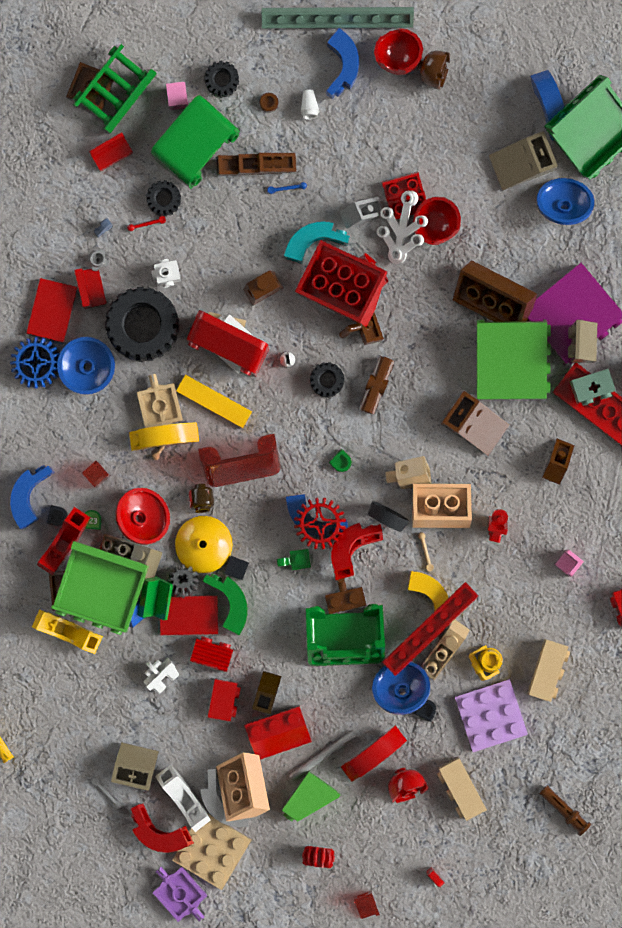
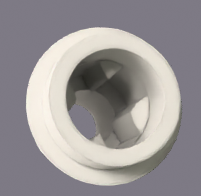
[301,90,320,120]

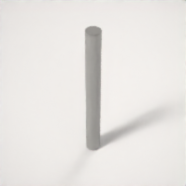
[289,731,356,781]

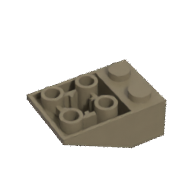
[489,131,558,191]
[100,534,162,579]

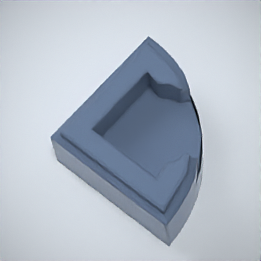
[94,218,113,238]

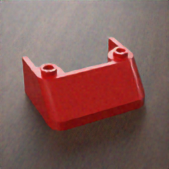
[186,310,269,377]

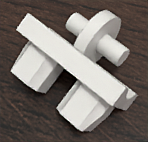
[143,658,179,694]

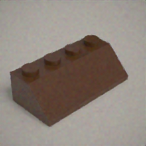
[452,260,537,322]

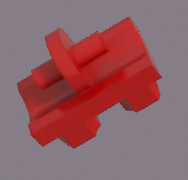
[487,509,508,543]

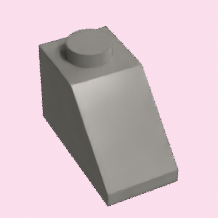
[339,197,386,228]

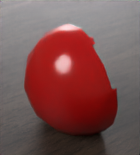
[374,28,423,75]
[413,197,461,245]

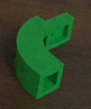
[203,573,248,636]

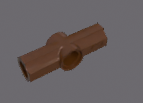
[359,355,395,415]

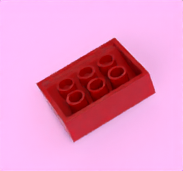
[295,240,387,327]

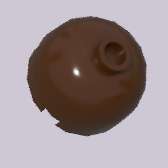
[417,50,450,90]

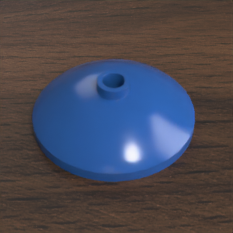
[537,178,594,225]
[57,337,115,395]
[372,662,430,715]

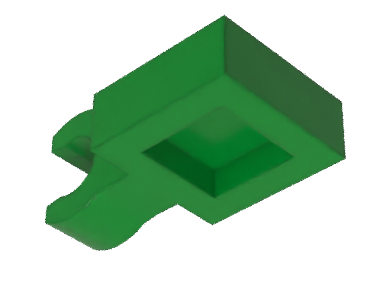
[277,549,311,570]

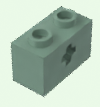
[570,369,616,405]

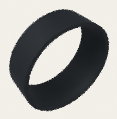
[368,501,409,532]

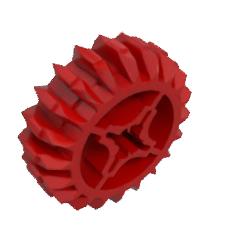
[294,497,346,550]

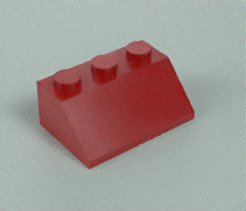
[244,705,312,760]

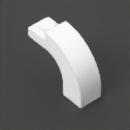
[155,765,211,832]

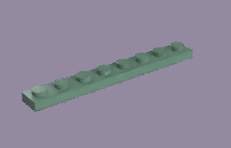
[261,7,414,28]

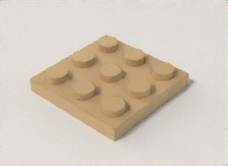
[172,813,252,890]

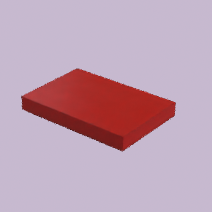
[27,278,78,343]
[160,596,218,635]

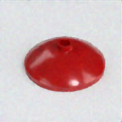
[115,488,170,545]

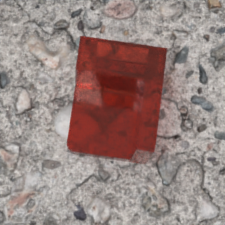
[82,460,111,488]
[353,890,380,919]

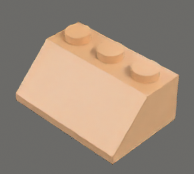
[412,484,472,528]
[216,752,270,821]

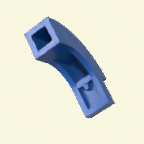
[326,28,359,99]
[530,70,565,141]
[10,465,55,530]
[286,494,348,538]

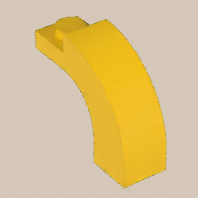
[129,422,199,451]
[407,571,449,632]
[32,609,103,654]

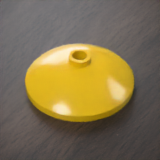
[175,516,233,573]

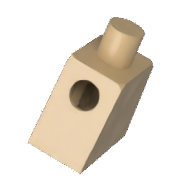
[386,456,432,489]

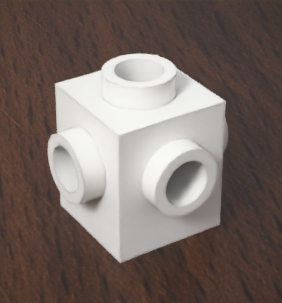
[151,259,181,288]

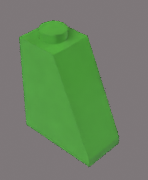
[282,771,340,822]

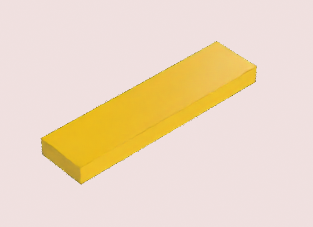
[176,375,252,428]

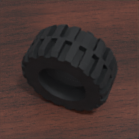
[105,287,179,362]

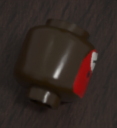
[188,484,214,513]

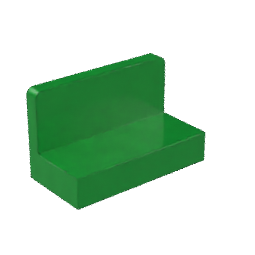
[138,577,173,621]

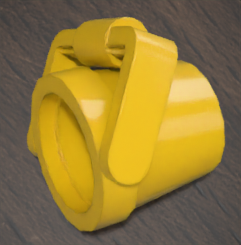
[469,645,503,681]

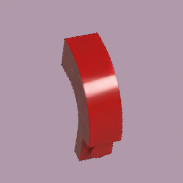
[37,507,91,576]
[331,523,383,580]
[341,725,407,782]
[131,803,194,853]

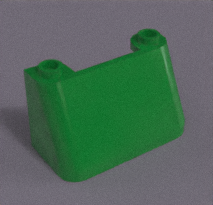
[151,95,240,189]
[306,604,385,666]

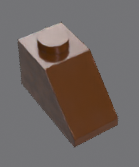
[542,438,575,485]

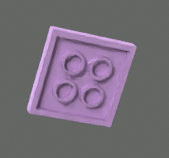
[455,679,528,752]

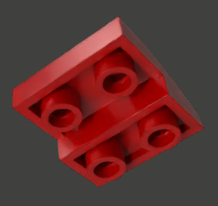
[381,171,426,219]

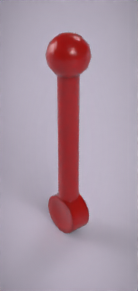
[127,216,166,231]

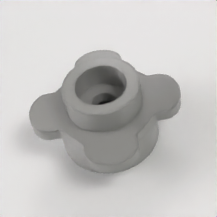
[87,249,109,271]

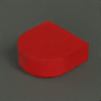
[426,867,445,887]

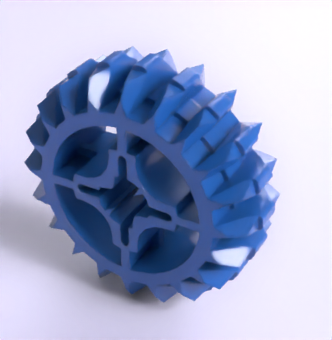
[10,337,60,389]

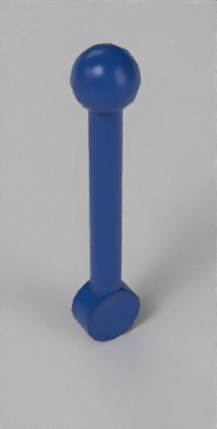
[267,182,307,194]

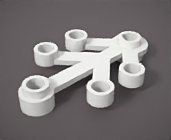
[377,191,428,264]

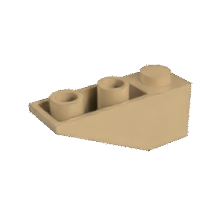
[420,620,470,680]

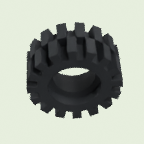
[204,61,239,98]
[146,180,181,217]
[310,362,344,398]

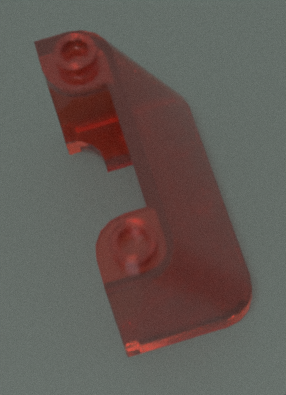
[198,434,281,487]

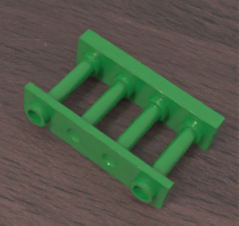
[73,44,157,134]

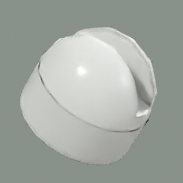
[280,352,295,368]

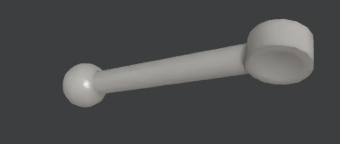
[92,778,122,810]

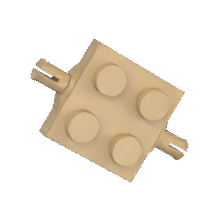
[137,374,183,428]

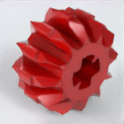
[302,846,335,868]

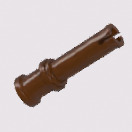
[539,785,591,836]

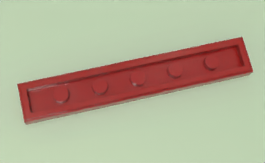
[382,582,479,676]

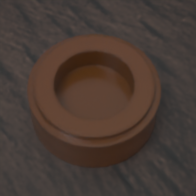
[259,92,278,113]

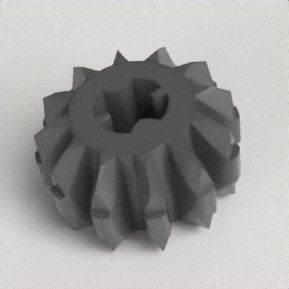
[167,565,200,598]

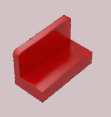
[89,132,133,172]
[74,268,107,309]

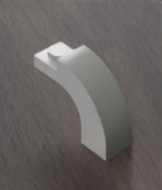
[201,768,249,827]

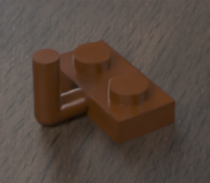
[339,312,384,345]
[325,578,367,614]

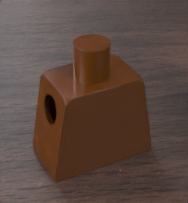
[243,270,284,306]

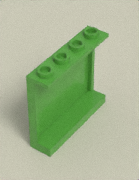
[477,319,551,399]
[51,541,149,635]

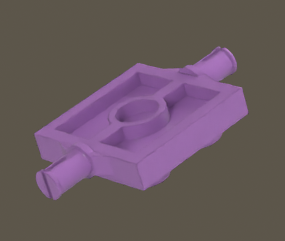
[153,866,207,922]

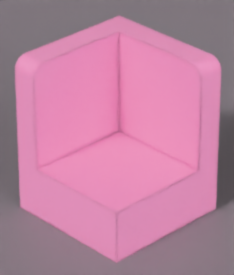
[166,82,188,110]
[554,549,584,577]

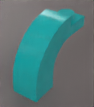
[284,222,350,264]

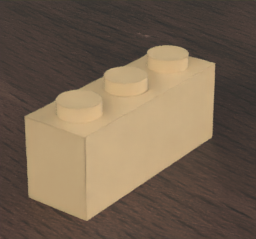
[527,639,570,702]
[437,757,487,821]

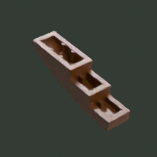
[216,153,297,176]

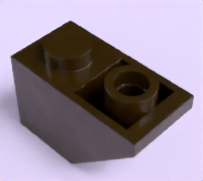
[252,671,282,714]

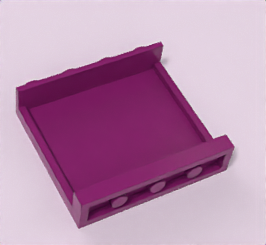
[527,263,622,366]

